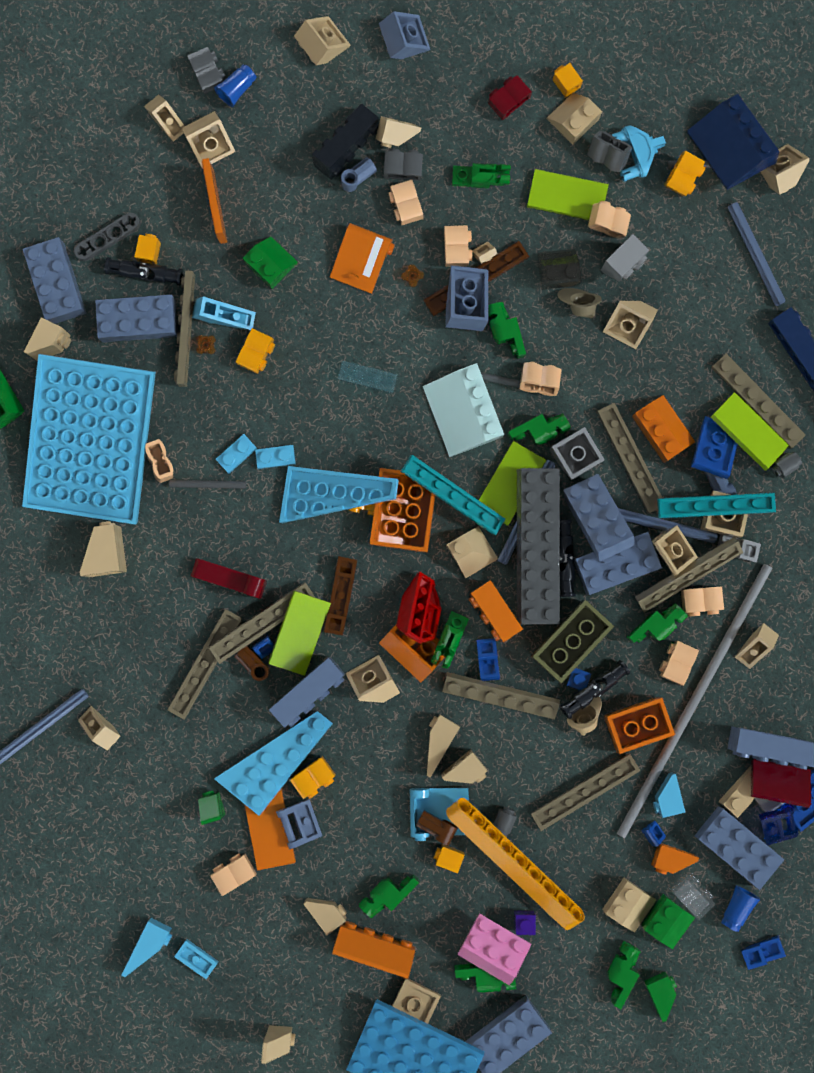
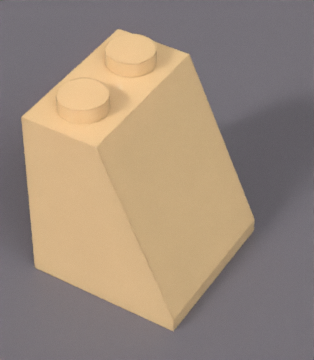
[80,521,127,577]

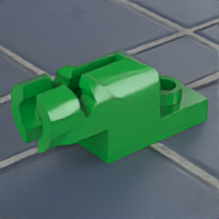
[452,163,511,188]
[488,302,526,359]
[507,413,571,445]
[626,604,688,643]
[431,611,469,669]
[359,875,419,918]
[607,941,641,1010]
[454,963,516,993]

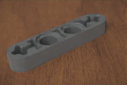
[74,213,141,261]

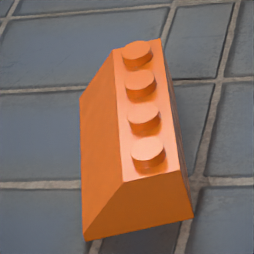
[332,921,415,979]

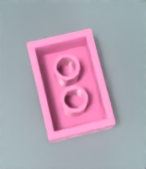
[457,914,531,985]

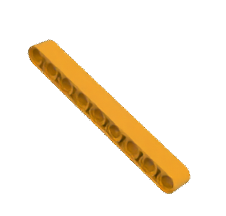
[446,798,585,930]

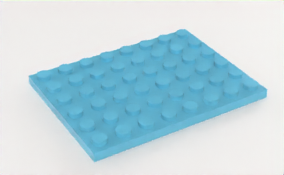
[22,354,156,525]

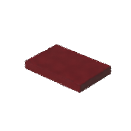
[751,759,811,808]

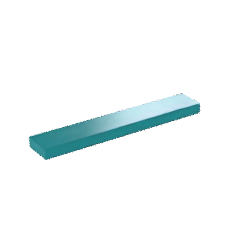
[400,455,505,535]
[657,493,776,519]

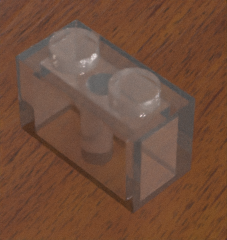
[669,872,716,920]

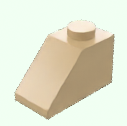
[144,95,185,142]
[375,116,421,148]
[735,623,779,669]
[78,706,120,751]
[304,898,347,935]

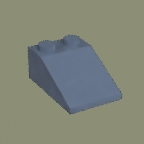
[446,265,488,331]

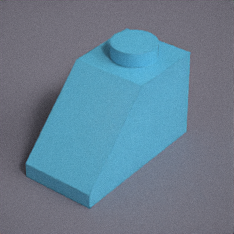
[653,772,685,818]

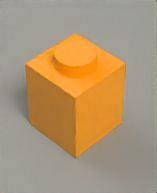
[553,63,583,98]
[135,234,161,265]
[433,844,465,874]

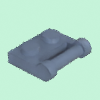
[276,799,322,849]

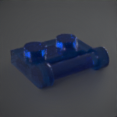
[759,804,799,846]

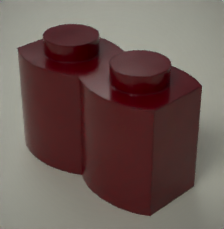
[488,75,532,120]

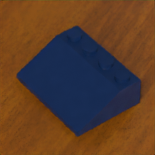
[687,94,779,190]

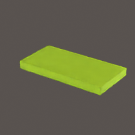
[527,169,609,220]
[711,392,789,471]
[479,441,546,526]
[268,590,331,676]

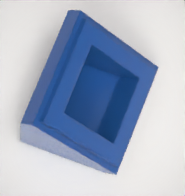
[252,635,275,659]
[641,821,666,847]

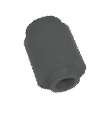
[772,451,802,478]
[493,807,517,837]

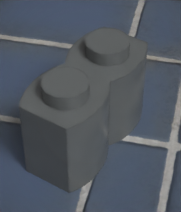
[187,47,226,94]
[587,131,632,172]
[384,149,423,181]

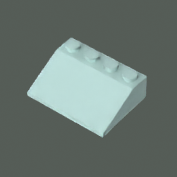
[423,363,504,457]

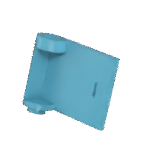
[410,788,469,841]

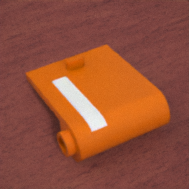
[330,223,395,294]

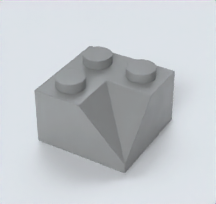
[601,234,649,281]
[549,427,604,480]

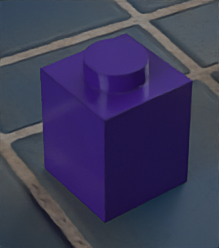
[514,911,536,935]

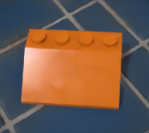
[370,468,435,553]

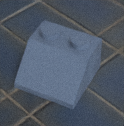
[379,11,431,59]

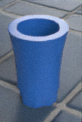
[214,64,256,107]
[721,885,760,932]

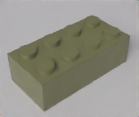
[531,600,614,683]

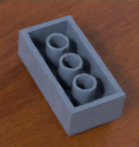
[23,237,87,324]
[95,295,178,342]
[563,474,634,562]
[574,532,662,595]
[269,657,345,728]
[727,726,814,770]
[694,806,784,890]
[465,995,552,1073]

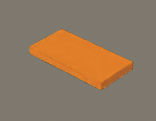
[202,158,227,244]
[245,788,296,871]

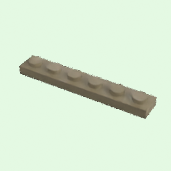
[174,271,195,387]
[711,354,806,449]
[597,403,662,514]
[635,537,743,613]
[208,582,315,664]
[168,609,243,720]
[442,672,560,719]
[530,754,640,831]

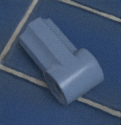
[341,157,377,192]
[704,472,737,495]

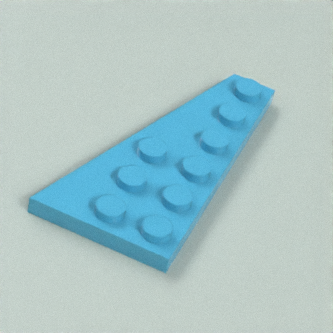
[279,466,399,523]
[214,711,333,816]

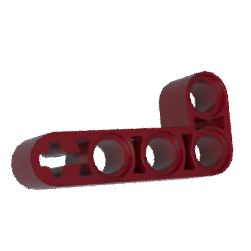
[190,558,267,599]

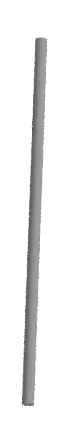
[616,564,772,838]

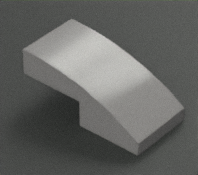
[717,535,761,562]

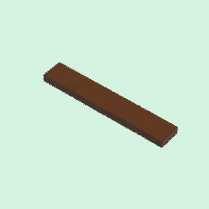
[423,241,529,317]

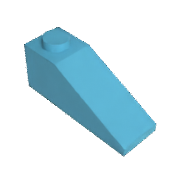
[192,297,256,331]
[121,918,172,977]

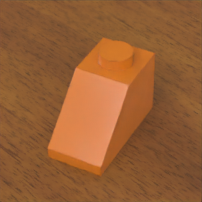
[651,843,699,875]

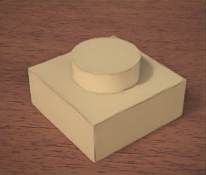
[472,242,497,263]

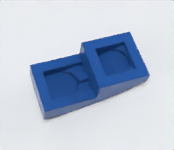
[476,638,500,681]
[741,935,786,970]

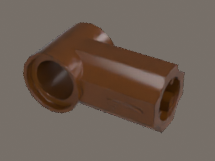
[234,646,270,681]
[416,810,458,845]

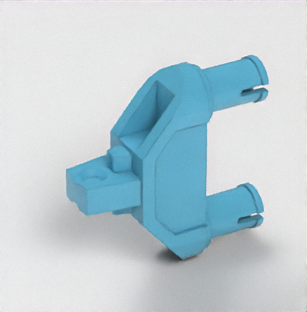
[612,125,666,182]

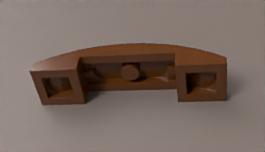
[324,556,357,636]

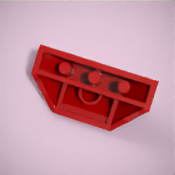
[396,571,441,644]

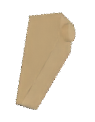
[427,714,460,777]
[718,766,755,818]
[262,1025,295,1064]

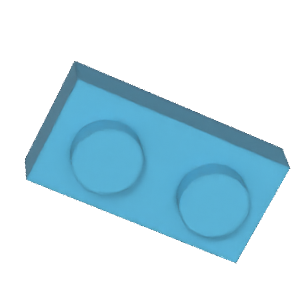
[216,434,257,474]
[255,445,296,469]
[174,939,218,979]

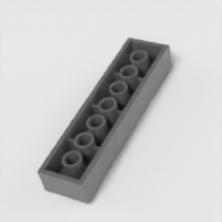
[517,468,560,624]

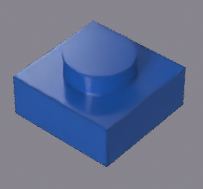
[566,668,591,690]

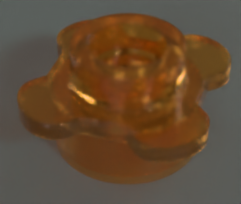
[401,264,424,287]
[196,335,216,354]

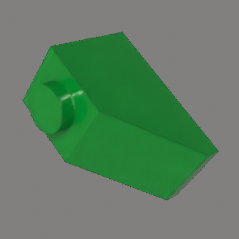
[198,790,225,825]
[644,972,677,1022]

